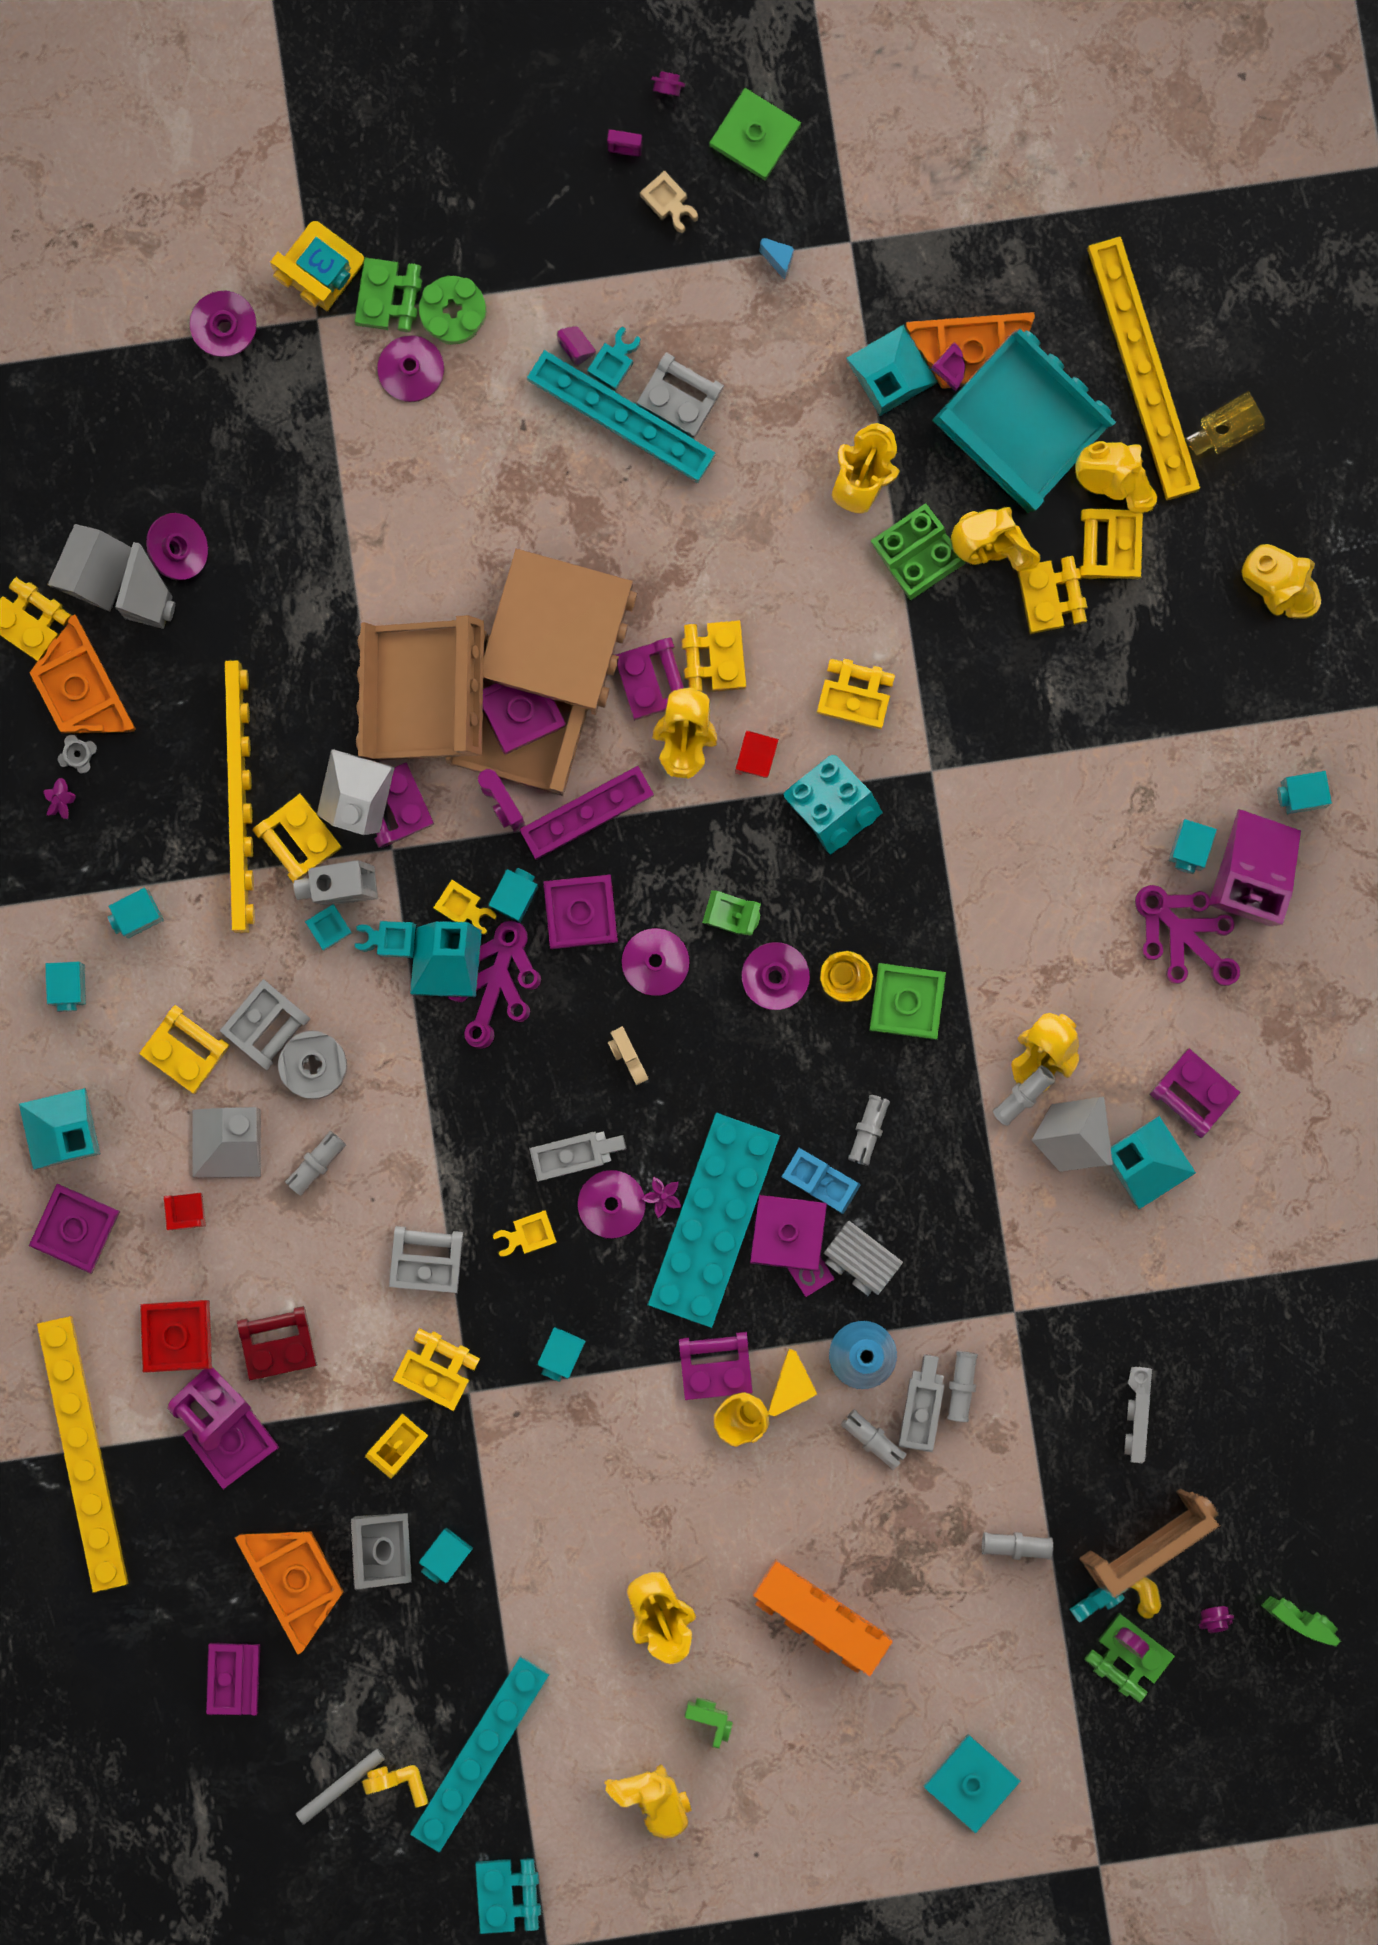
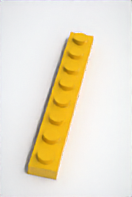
[1088,236,1200,500]
[225,661,255,933]
[37,1316,128,1592]

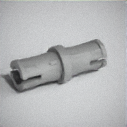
[993,1065,1056,1126]
[848,1095,890,1166]
[285,1131,346,1196]
[947,1351,978,1422]
[840,1409,907,1470]
[982,1532,1053,1560]

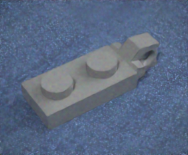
[529,1131,626,1182]
[898,1354,944,1452]
[1124,1367,1152,1463]

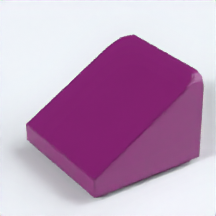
[557,326,596,366]

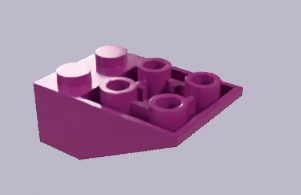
[1208,809,1301,926]

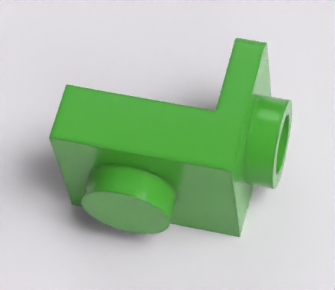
[702,890,761,936]
[685,1697,733,1749]

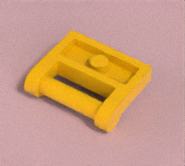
[1080,509,1143,579]
[252,794,342,884]
[139,1005,230,1094]

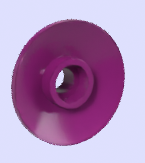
[189,291,257,357]
[377,336,444,402]
[146,513,208,580]
[622,928,689,996]
[742,942,810,1010]
[578,1170,646,1238]

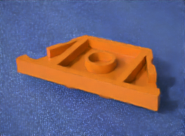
[905,312,1035,388]
[29,615,136,734]
[235,1531,344,1654]

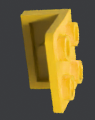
[270,221,364,311]

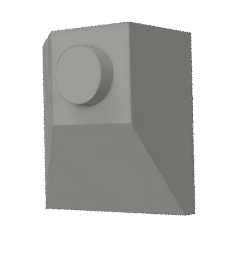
[115,542,175,629]
[317,749,394,835]
[193,1107,261,1178]

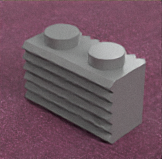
[823,1221,903,1296]

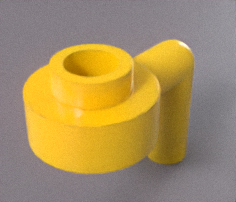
[362,1765,429,1808]

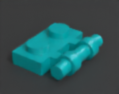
[476,1858,541,1934]

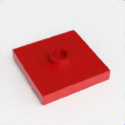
[140,1300,212,1373]

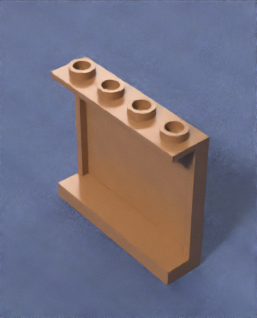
[483,548,637,715]
[356,615,484,761]
[445,631,588,796]
[1080,1489,1219,1598]

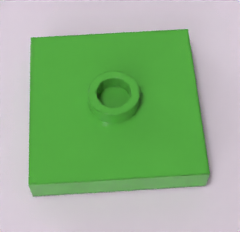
[710,88,801,181]
[869,963,946,1040]

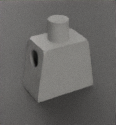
[294,860,378,905]

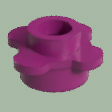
[651,71,685,96]
[1199,1606,1234,1633]

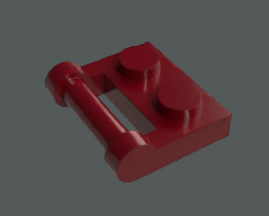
[237,1306,317,1381]

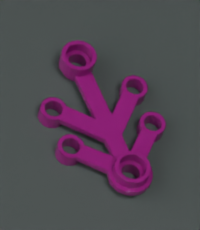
[1135,885,1240,986]
[448,921,541,1049]

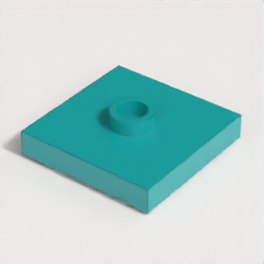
[923,1734,1021,1833]

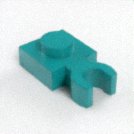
[587,327,641,391]
[355,921,416,958]
[1070,1587,1128,1622]

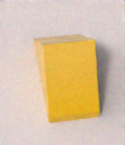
[768,1348,818,1416]
[365,1414,428,1479]

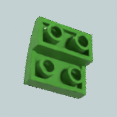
[871,503,966,600]
[1261,1596,1341,1646]

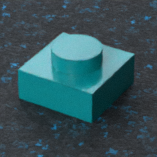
[305,904,352,951]

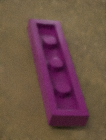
[519,766,654,860]

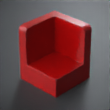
[735,730,779,778]
[163,1193,206,1231]

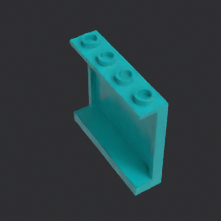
[932,329,1116,513]

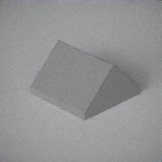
[48,524,132,612]
[1032,1097,1113,1172]
[351,1513,411,1589]

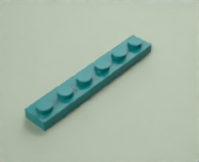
[527,350,716,483]
[411,1656,549,1852]

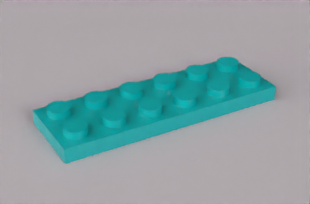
[648,1113,780,1328]

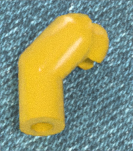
[1131,1577,1161,1619]

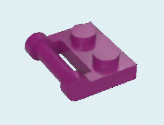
[616,637,684,720]
[375,762,435,848]
[478,769,526,832]
[1149,1048,1241,1138]
[679,1332,753,1400]
[168,1367,251,1451]

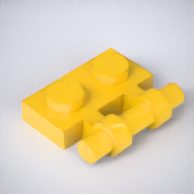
[1018,556,1088,634]
[0,577,72,661]
[681,620,746,692]
[816,658,895,730]
[393,1328,480,1411]

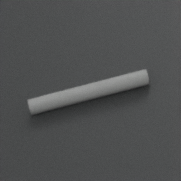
[296,1749,385,1824]

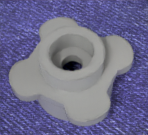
[58,735,97,773]

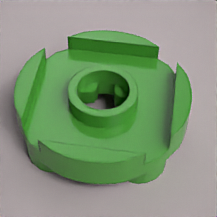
[419,276,486,345]

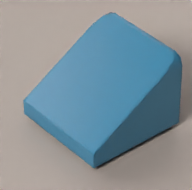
[760,238,794,279]

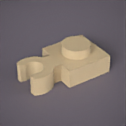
[640,171,698,233]
[608,1026,649,1085]

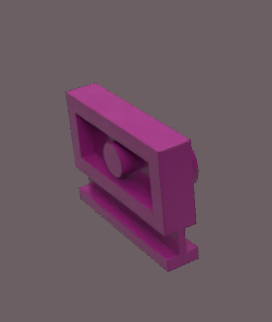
[206,1643,260,1715]

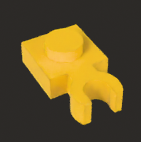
[434,880,497,935]
[493,1210,557,1256]

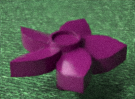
[44,778,76,819]
[641,1177,681,1218]

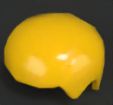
[820,951,873,1002]
[714,1393,769,1447]

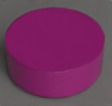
[1115,1627,1150,1659]

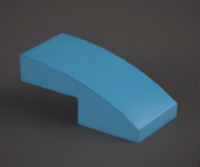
[782,1148,860,1214]

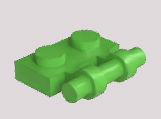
[355,258,422,332]
[1085,1613,1175,1702]

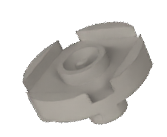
[278,1031,347,1099]

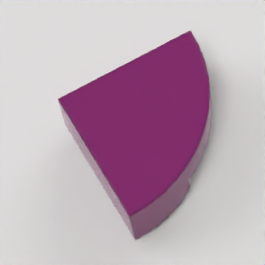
[931,342,965,391]

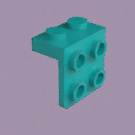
[784,755,883,855]

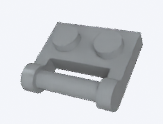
[637,352,724,438]
[220,979,311,1070]
[389,1226,463,1293]

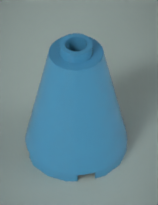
[829,1321,897,1389]

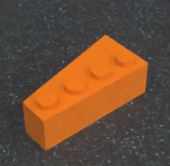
[753,1559,893,1676]

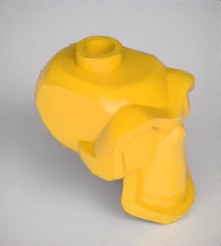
[831,423,900,513]
[1075,441,1157,512]
[951,507,1040,571]
[1242,544,1321,618]
[652,688,717,779]
[1011,1013,1079,1092]
[627,1572,696,1664]
[604,1764,692,1839]

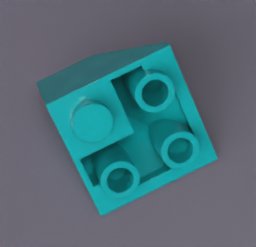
[846,325,938,416]
[410,922,482,997]
[19,1088,101,1170]
[1110,1116,1196,1210]

